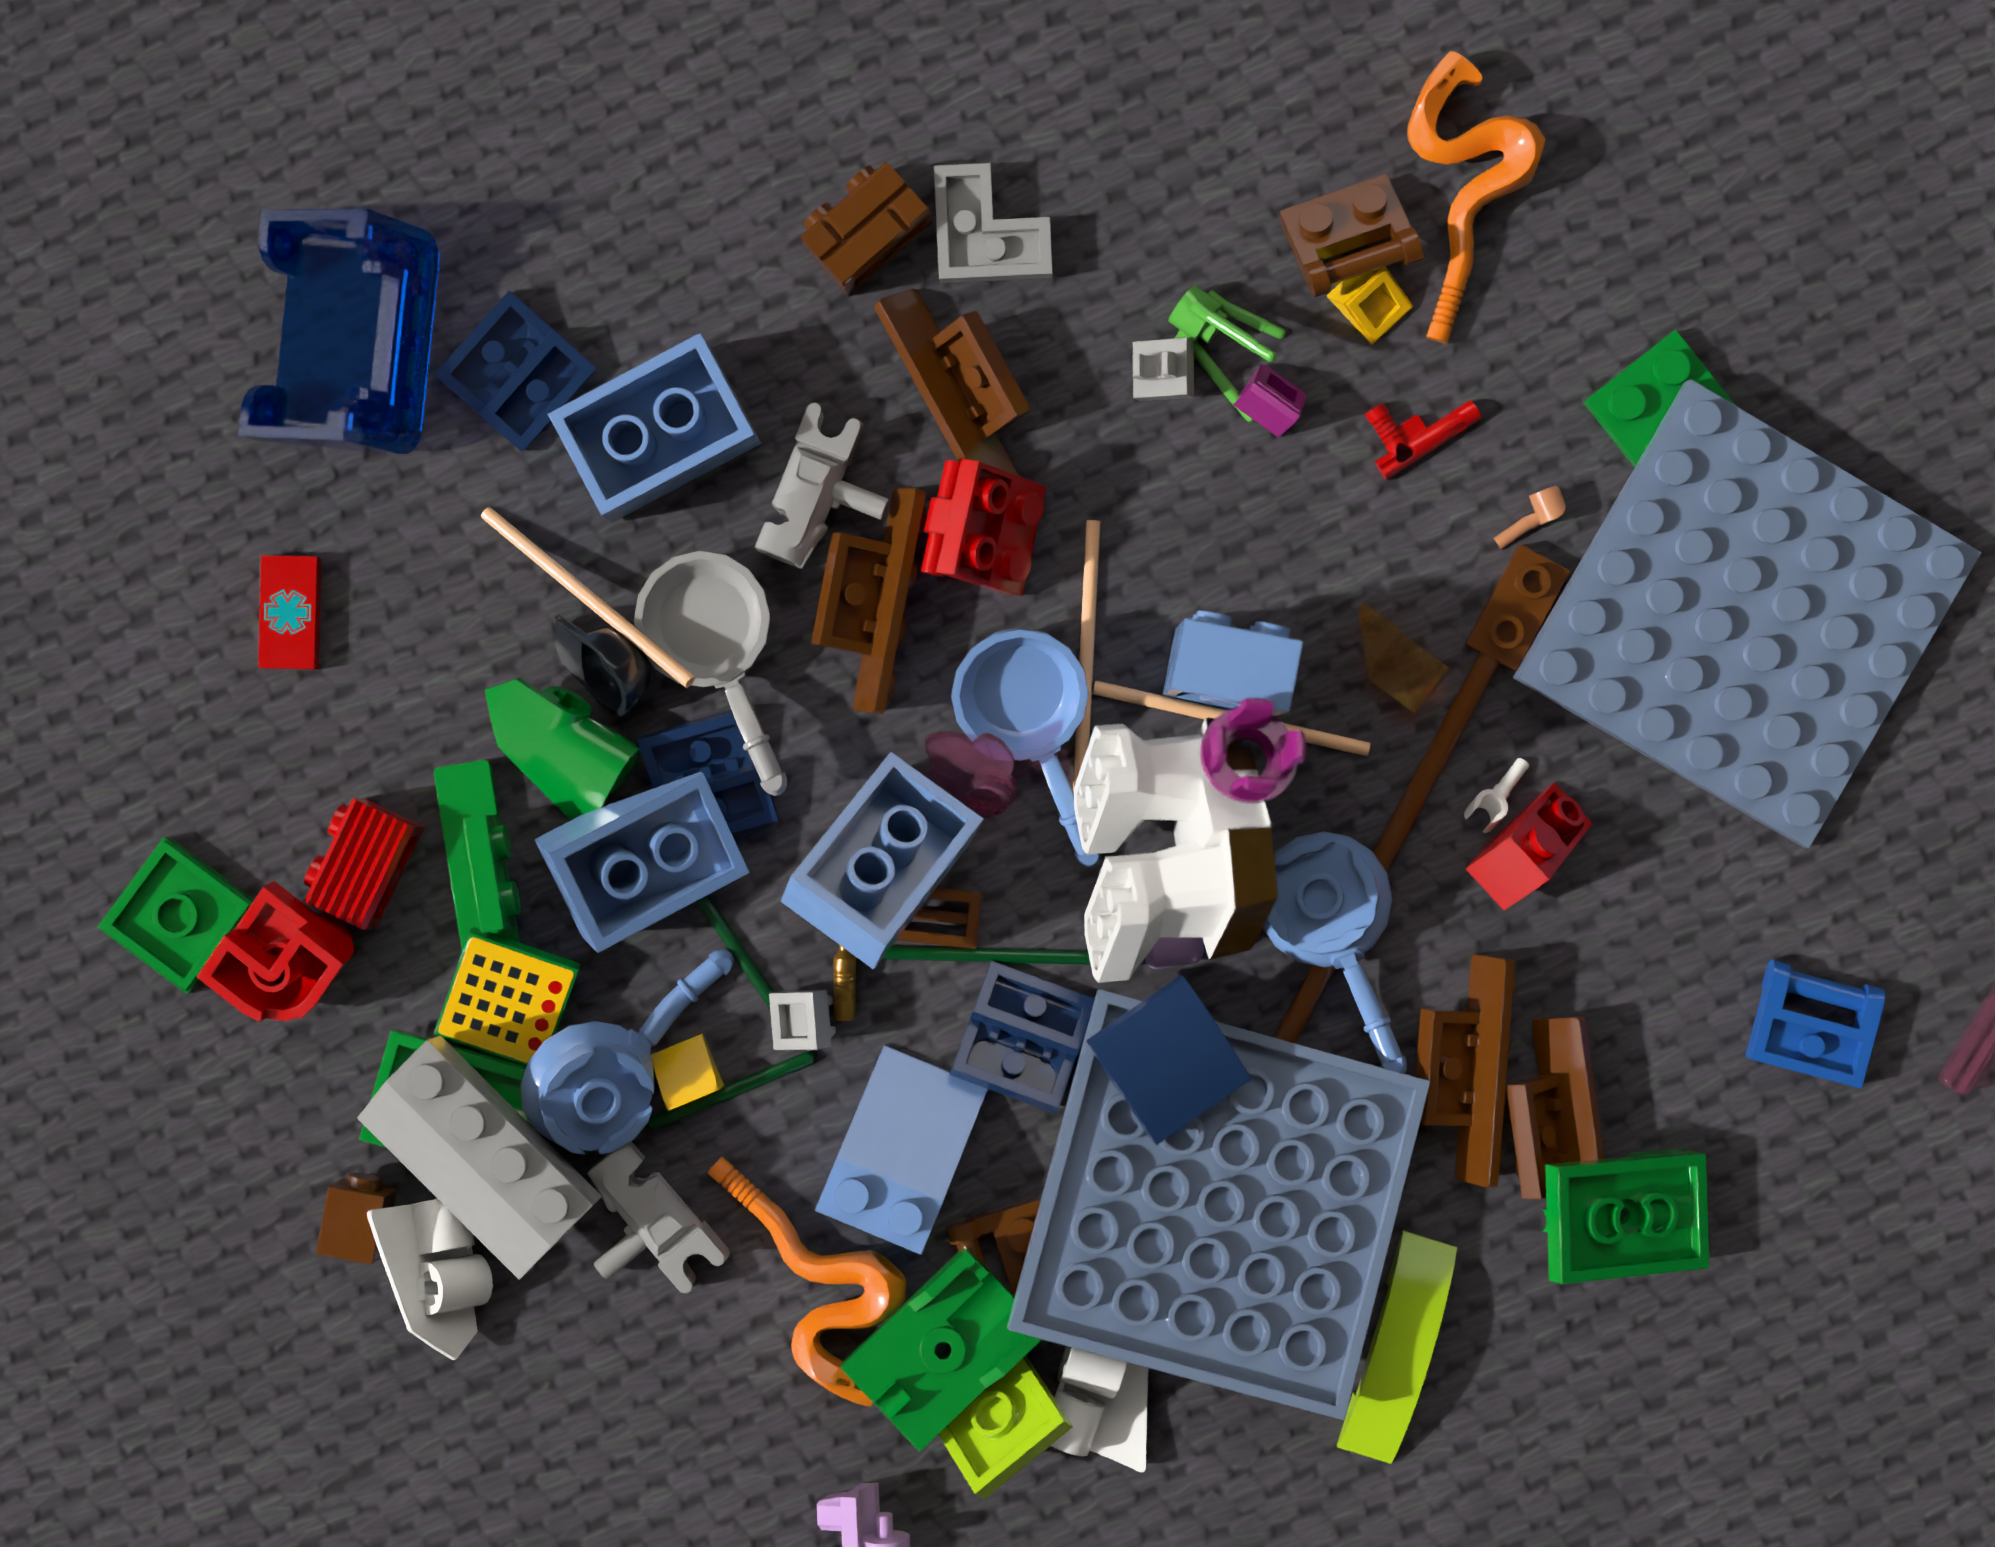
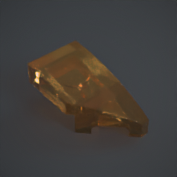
[1358,602,1450,716]

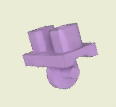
[817,1483,910,1547]

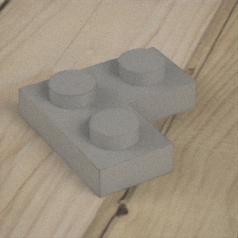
[934,163,1052,283]

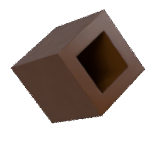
[316,1172,397,1265]

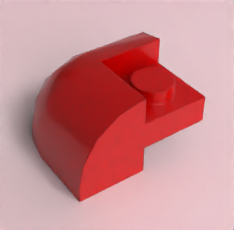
[197,880,354,1022]

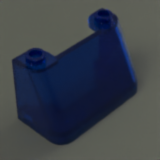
[238,208,439,454]

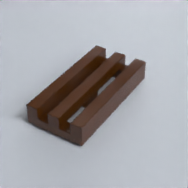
[897,887,982,949]

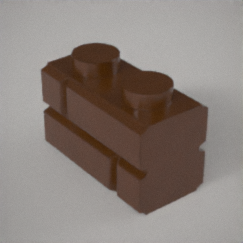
[800,162,933,296]

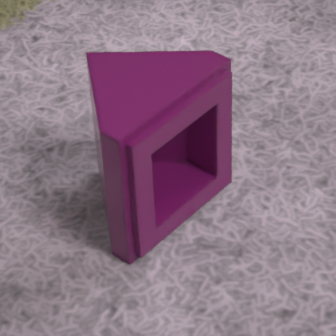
[1233,364,1306,438]

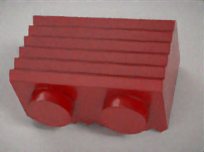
[304,798,425,930]

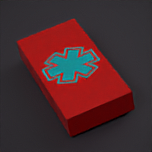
[258,555,322,670]

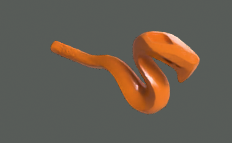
[1407,51,1545,344]
[708,1157,907,1407]

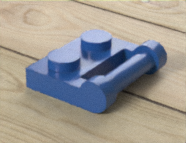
[1745,959,1885,1089]

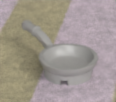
[634,551,787,796]

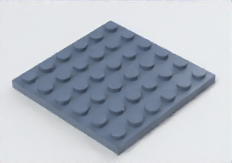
[1513,379,1982,848]
[1007,989,1430,1420]

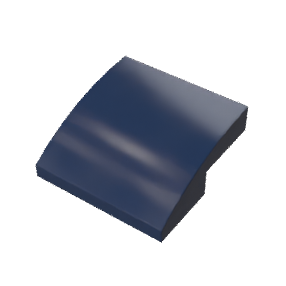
[434,290,596,452]
[637,710,778,834]
[950,961,1095,1114]
[1086,975,1251,1145]

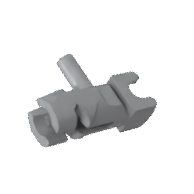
[754,403,889,569]
[587,1141,730,1294]

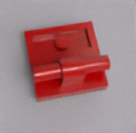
[921,459,1047,597]

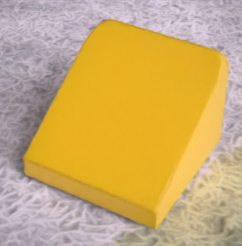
[1327,267,1414,345]
[651,1033,724,1111]

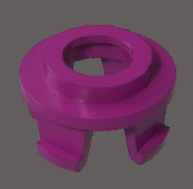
[1200,698,1306,804]

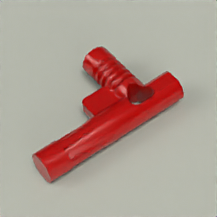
[1364,400,1482,481]

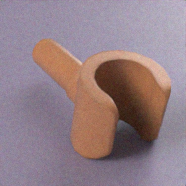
[1493,486,1566,549]

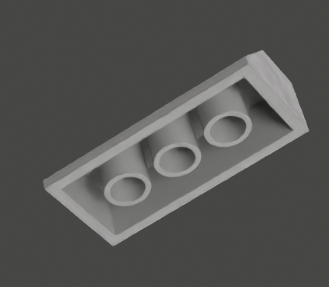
[357,1036,602,1280]

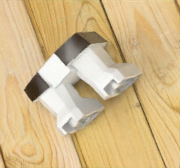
[1074,718,1278,983]

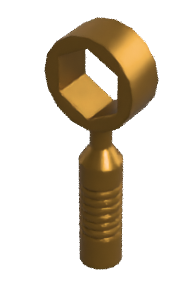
[833,945,856,1021]

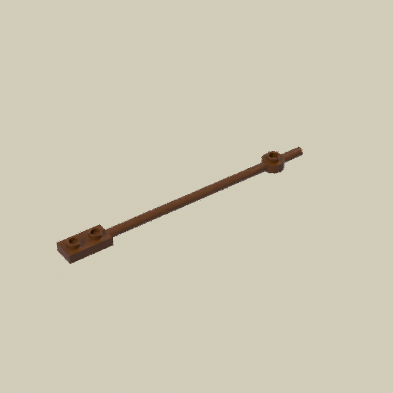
[1273,544,1570,1044]

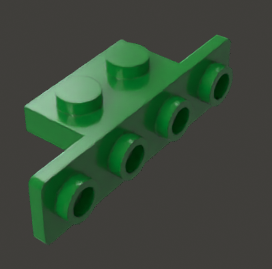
[433,760,520,951]

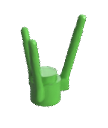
[1168,285,1286,422]

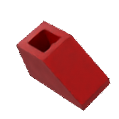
[1466,782,1593,911]

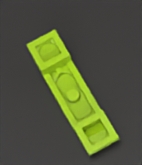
[1337,1230,1457,1464]

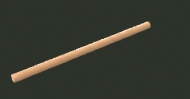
[481,507,695,688]
[1073,520,1100,792]
[1092,680,1371,756]

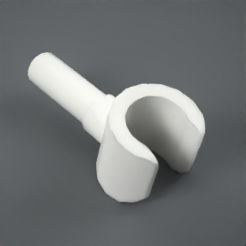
[1464,758,1529,833]

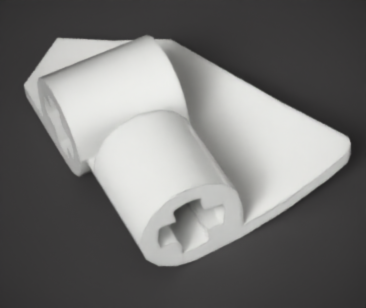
[367,1199,493,1360]
[1051,1346,1148,1472]

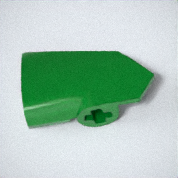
[485,678,641,820]

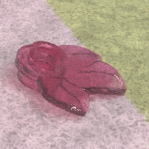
[923,731,1017,816]

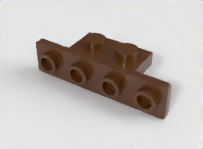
[874,288,1031,476]
[811,488,927,715]
[1416,954,1515,1188]
[1506,1016,1605,1199]

